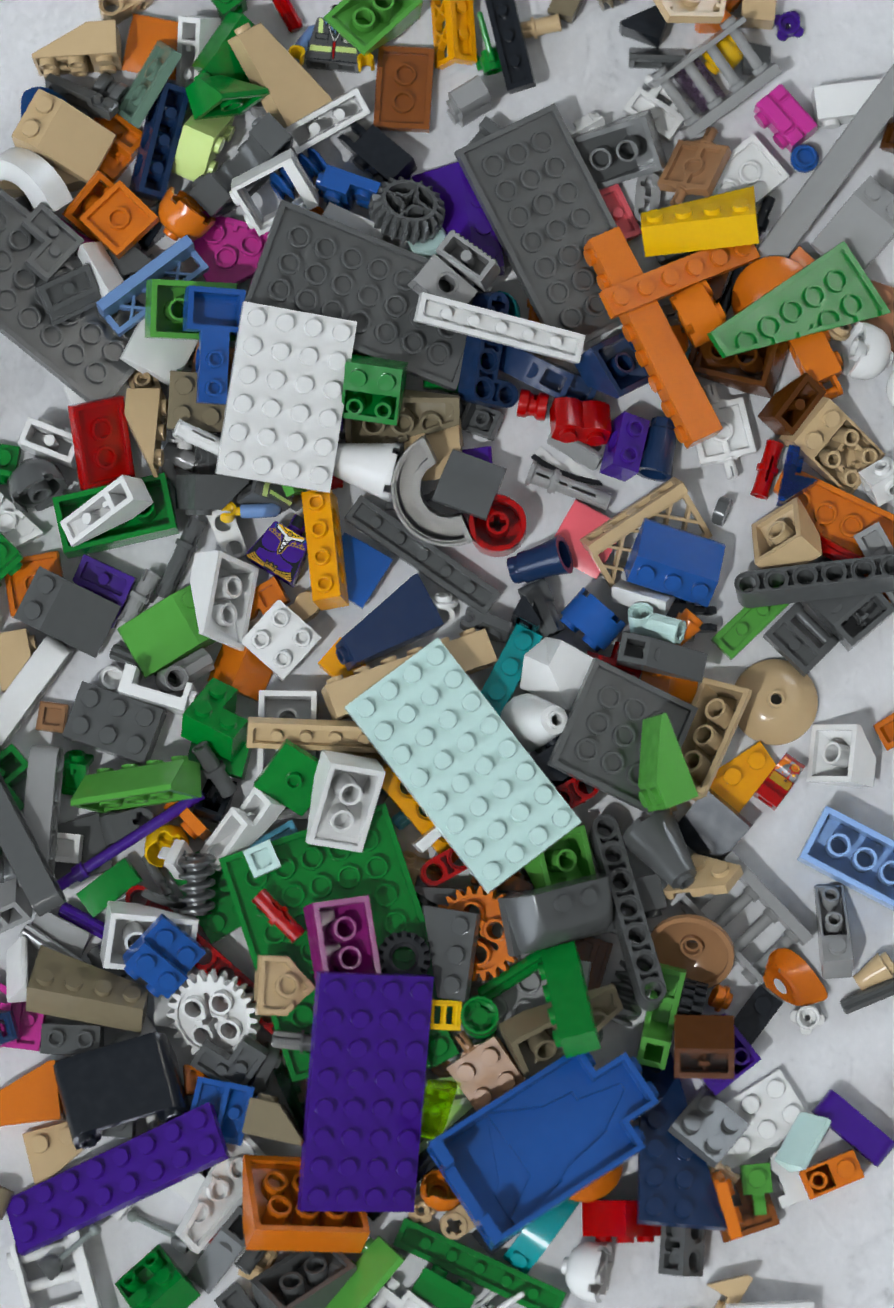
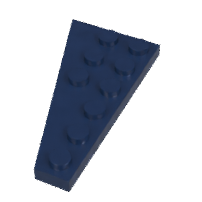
[637,1052,727,1231]

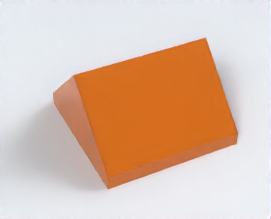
[62,170,114,246]
[207,644,273,702]

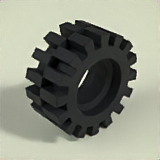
[378,931,431,975]
[673,978,708,1029]

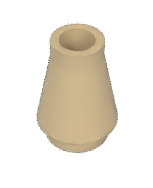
[853,951,894,991]

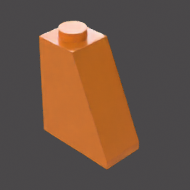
[0,1060,64,1127]

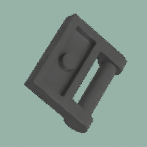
[763,602,839,677]

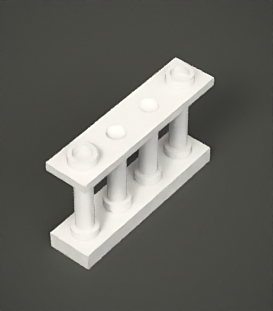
[6,1229,103,1308]

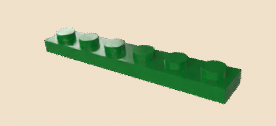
[393,1218,566,1308]

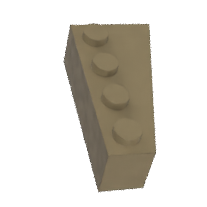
[26,945,149,1033]

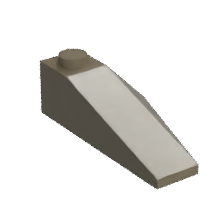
[345,389,460,443]
[498,984,623,1080]

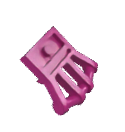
[0,983,46,1051]

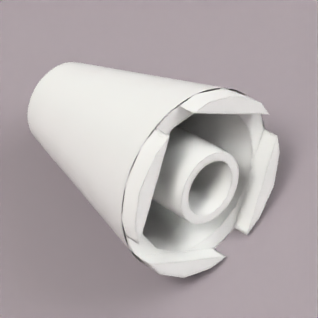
[333,443,400,500]
[501,693,568,751]

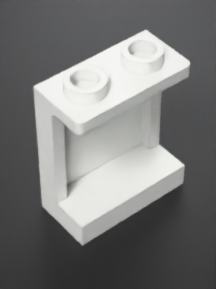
[117,663,198,716]

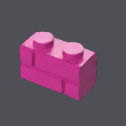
[754,84,818,153]

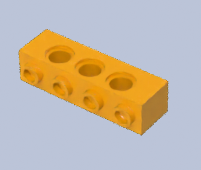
[301,490,349,611]
[381,763,459,863]

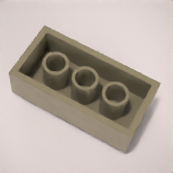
[167,371,231,434]

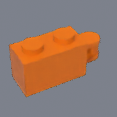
[786,330,844,400]

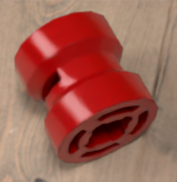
[517,389,549,421]

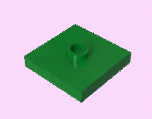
[254,739,319,816]

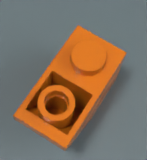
[798,1149,865,1200]

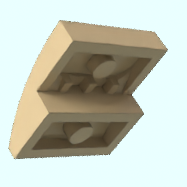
[404,419,464,481]

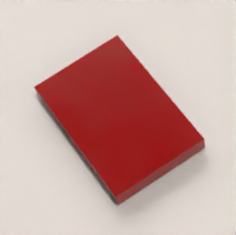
[68,395,135,491]

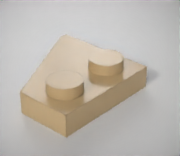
[663,853,744,900]
[22,1122,85,1185]

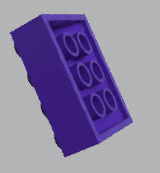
[407,162,505,276]

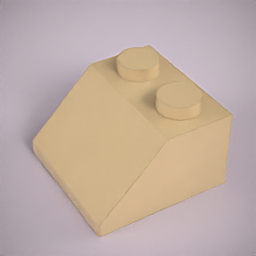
[751,497,822,569]

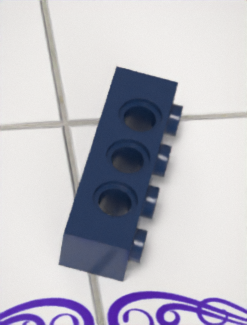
[129,82,188,201]

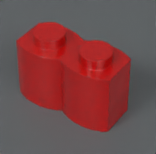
[550,397,612,446]

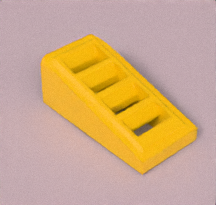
[429,1000,462,1031]

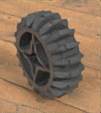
[368,176,446,245]

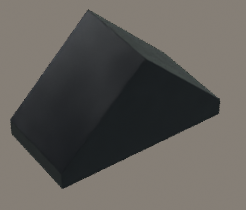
[619,5,668,48]
[193,779,237,824]

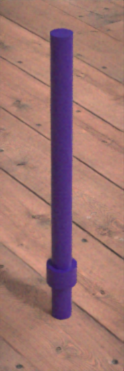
[57,791,205,891]

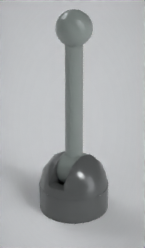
[127,1210,189,1254]
[37,1224,101,1281]

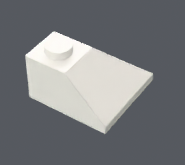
[806,724,876,787]

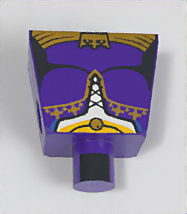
[245,514,308,588]

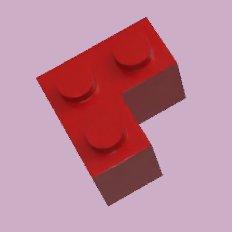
[582,1200,661,1243]

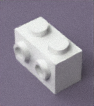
[18,417,77,470]

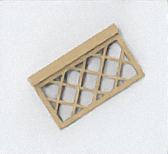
[580,477,713,589]

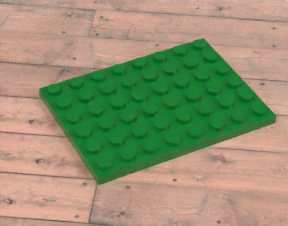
[219,803,453,1083]

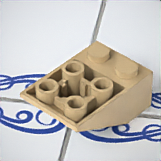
[32,20,123,78]
[779,397,885,494]

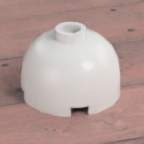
[841,322,894,380]
[562,1242,613,1303]

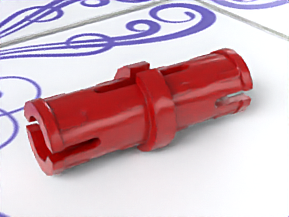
[750,440,784,500]
[252,888,306,944]

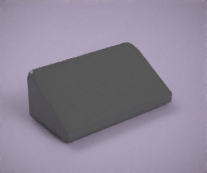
[628,47,686,70]

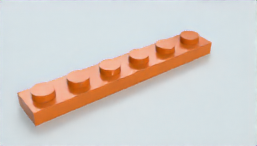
[599,244,760,319]

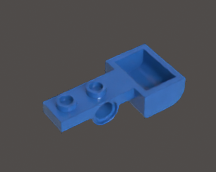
[183,285,246,405]

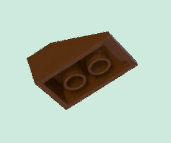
[688,340,789,398]

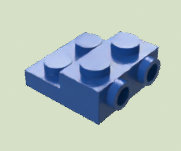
[315,164,381,211]
[122,913,206,999]

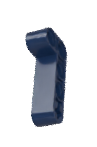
[458,292,518,408]

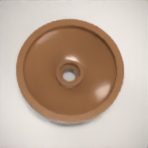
[651,914,735,988]

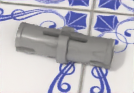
[118,569,162,623]

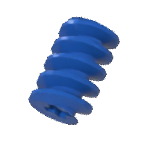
[269,147,327,201]

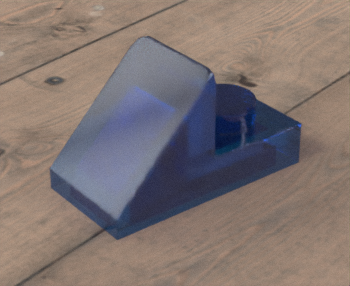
[776,445,817,507]

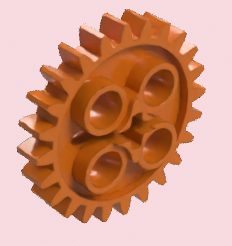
[438,886,518,981]

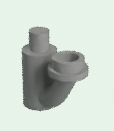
[162,442,198,490]

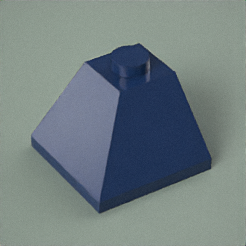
[574,332,649,399]

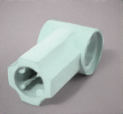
[627,602,687,645]

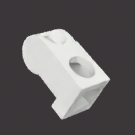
[207,510,248,559]
[768,1151,809,1209]

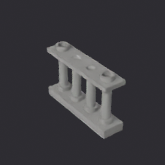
[648,15,782,140]
[680,851,813,986]

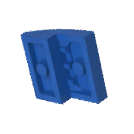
[342,532,393,609]
[190,1076,255,1146]

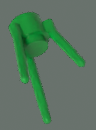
[476,12,502,76]

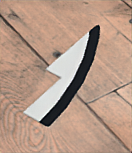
[531,446,603,486]

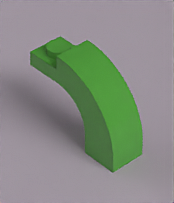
[636,963,687,1070]

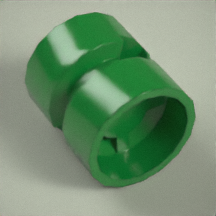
[461,996,499,1039]

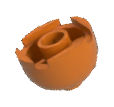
[158,187,216,241]

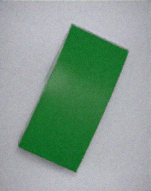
[76,857,144,918]

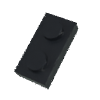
[734,985,783,1045]

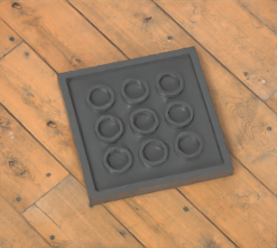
[547,658,698,814]

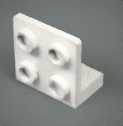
[241,600,322,682]

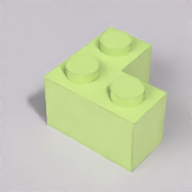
[171,115,235,182]

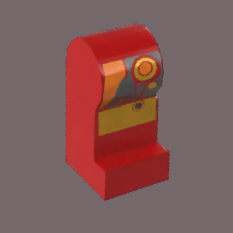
[753,752,805,810]

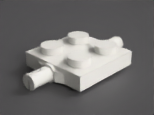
[695,383,756,480]

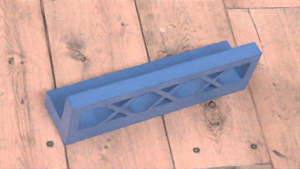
[96,235,209,337]

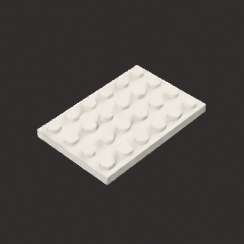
[215,301,357,493]

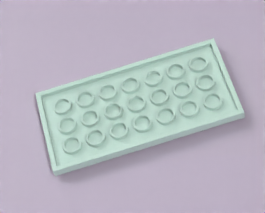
[345,638,581,894]

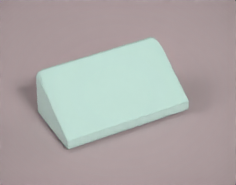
[775,1112,831,1172]

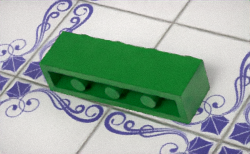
[537,941,601,1058]

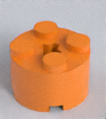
[669,279,726,348]

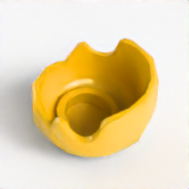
[144,824,189,868]

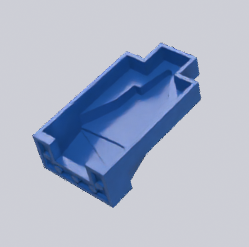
[427,1052,659,1251]

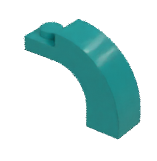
[502,1199,580,1274]

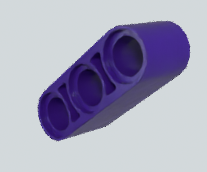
[812,1089,894,1167]

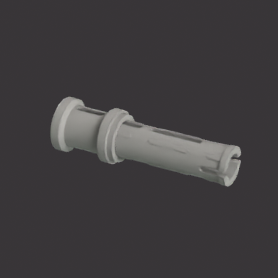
[525,460,612,511]

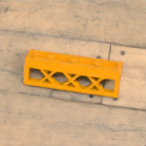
[431,0,477,70]

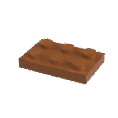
[373,46,435,133]

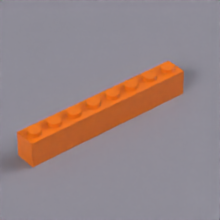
[583,226,723,449]

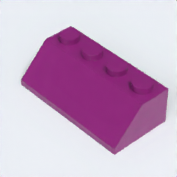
[303,895,381,985]

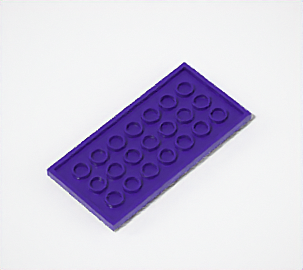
[297,971,434,1212]

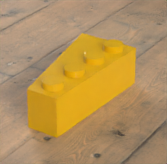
[641,186,759,257]

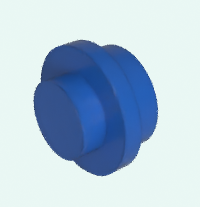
[790,145,819,173]

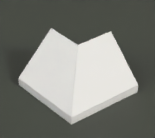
[520,637,594,711]

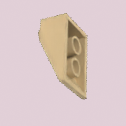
[12,88,117,183]

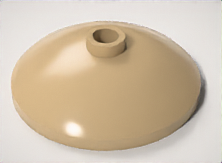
[735,659,818,745]

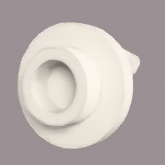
[431,592,458,621]

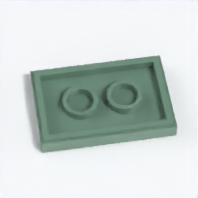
[117,40,182,128]

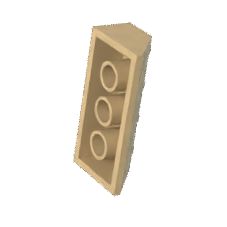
[681,677,753,801]

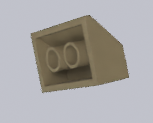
[242,1093,303,1146]

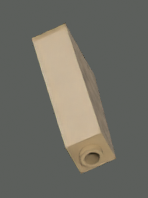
[227,22,332,128]

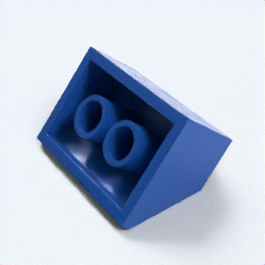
[624,518,726,607]

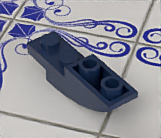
[499,345,597,401]

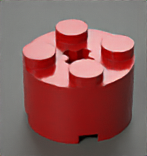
[469,494,526,557]

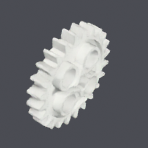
[167,969,262,1055]

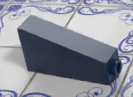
[335,573,444,671]

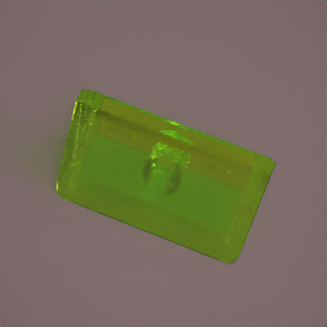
[420,1079,457,1140]

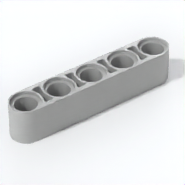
[18,745,64,888]

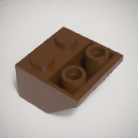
[674,1014,735,1079]

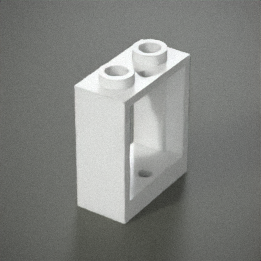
[229,148,319,236]

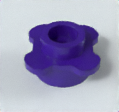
[774,11,804,41]

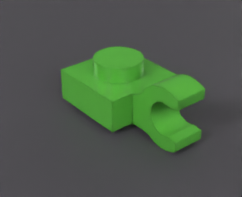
[740,1163,773,1216]

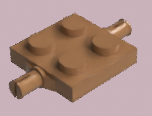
[657,126,732,206]
[446,1030,525,1112]

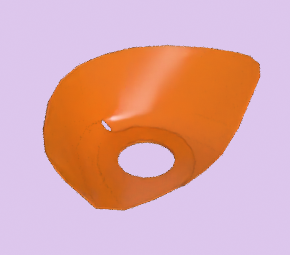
[763,948,828,1006]

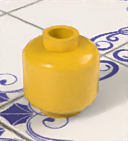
[702,35,743,76]

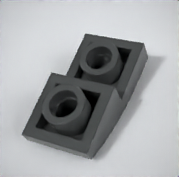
[448,392,505,441]

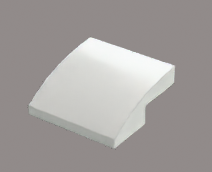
[119,318,198,386]

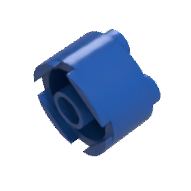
[560,587,627,652]

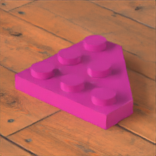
[192,211,269,285]

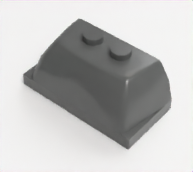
[498,873,615,957]

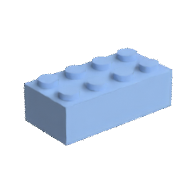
[797,805,894,911]

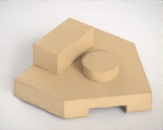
[254,955,315,1016]

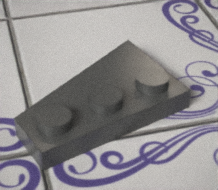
[423,905,481,1002]

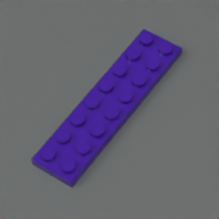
[6,1102,230,1256]

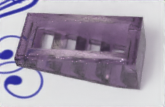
[673,57,726,113]

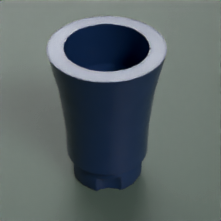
[637,416,677,482]
[507,535,573,584]

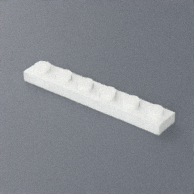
[414,292,586,364]

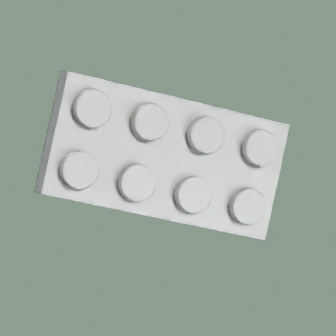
[666,134,790,207]
[707,1069,807,1172]

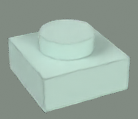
[243,839,282,879]

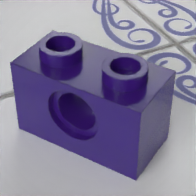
[599,411,650,482]

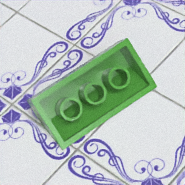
[71,756,202,813]
[325,1235,406,1308]

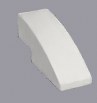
[200,787,286,871]

